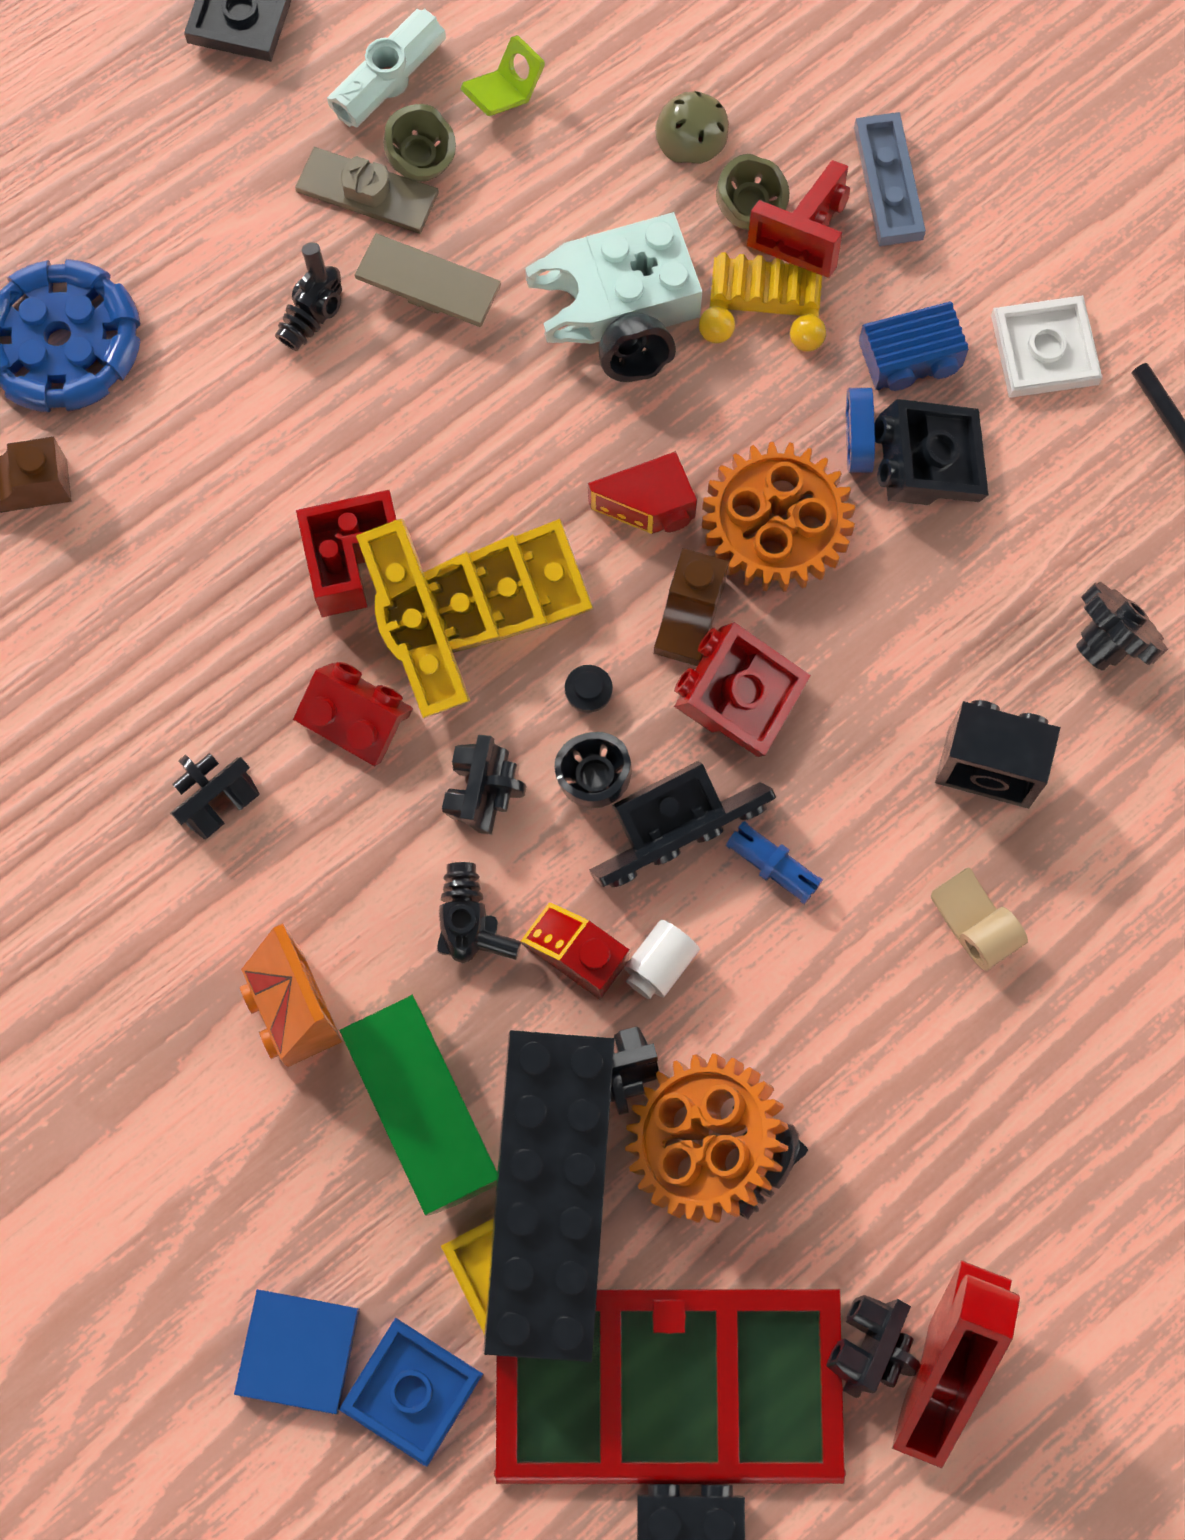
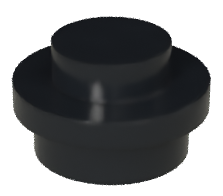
[565,665,613,713]

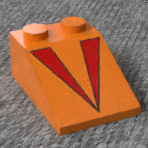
[239,923,342,1067]

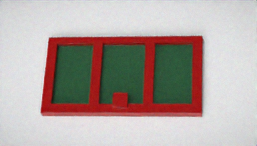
[494,1289,846,1484]

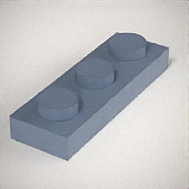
[854,112,926,246]

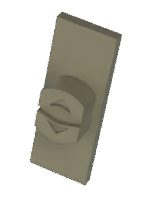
[295,147,439,234]
[355,233,501,327]

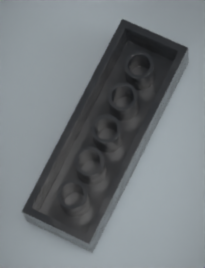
[483,1030,615,1362]

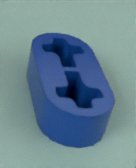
[846,388,875,473]

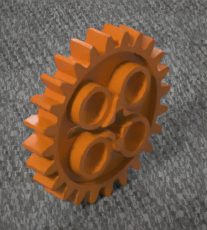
[701,442,855,592]
[625,1053,789,1223]

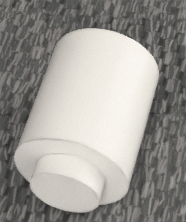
[624,919,700,999]

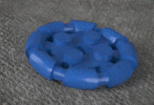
[0,259,141,412]

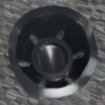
[599,313,676,382]
[554,732,632,808]

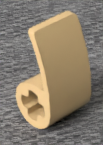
[931,868,1028,971]

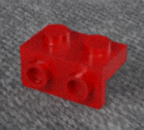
[293,662,413,767]

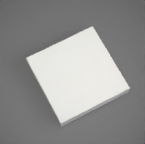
[991,295,1102,398]

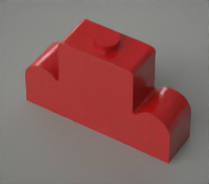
[892,1260,1020,1468]

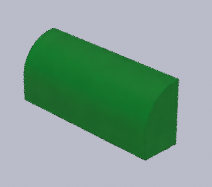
[339,994,497,1216]

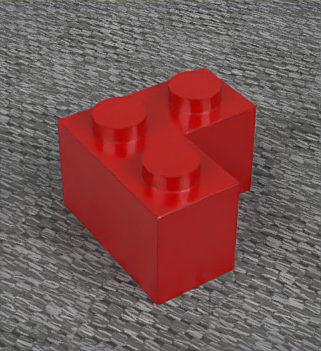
[296,489,397,618]

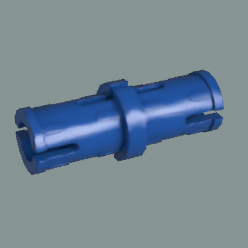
[726,821,823,905]

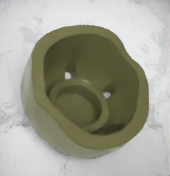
[655,91,729,164]
[383,104,456,182]
[716,154,790,229]

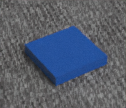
[234,1289,360,1414]
[338,1318,484,1467]

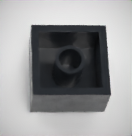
[935,700,1061,809]

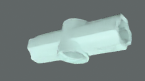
[327,8,446,128]

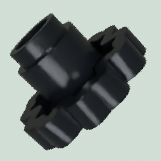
[1076,582,1168,670]

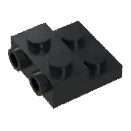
[874,399,989,505]
[637,1484,745,1540]

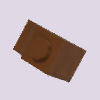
[0,436,72,513]
[653,548,729,666]

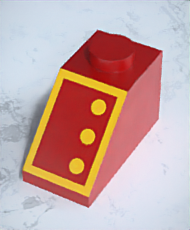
[588,451,697,534]
[521,902,630,1000]

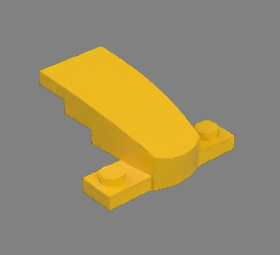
[356,519,594,718]

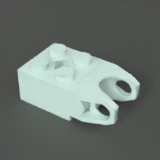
[525,212,702,344]

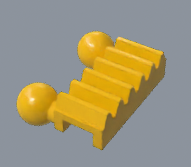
[699,252,826,351]

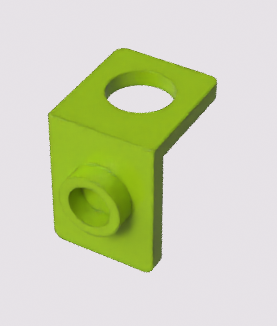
[460,35,545,116]

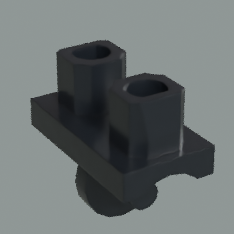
[442,735,527,834]
[170,753,260,840]
[610,1027,659,1115]
[826,1295,921,1398]

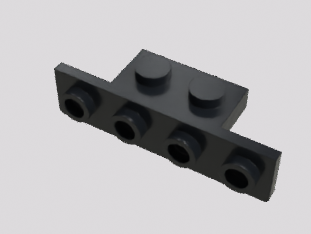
[589,761,776,887]

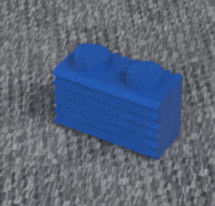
[858,301,969,391]

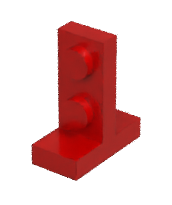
[747,160,850,278]

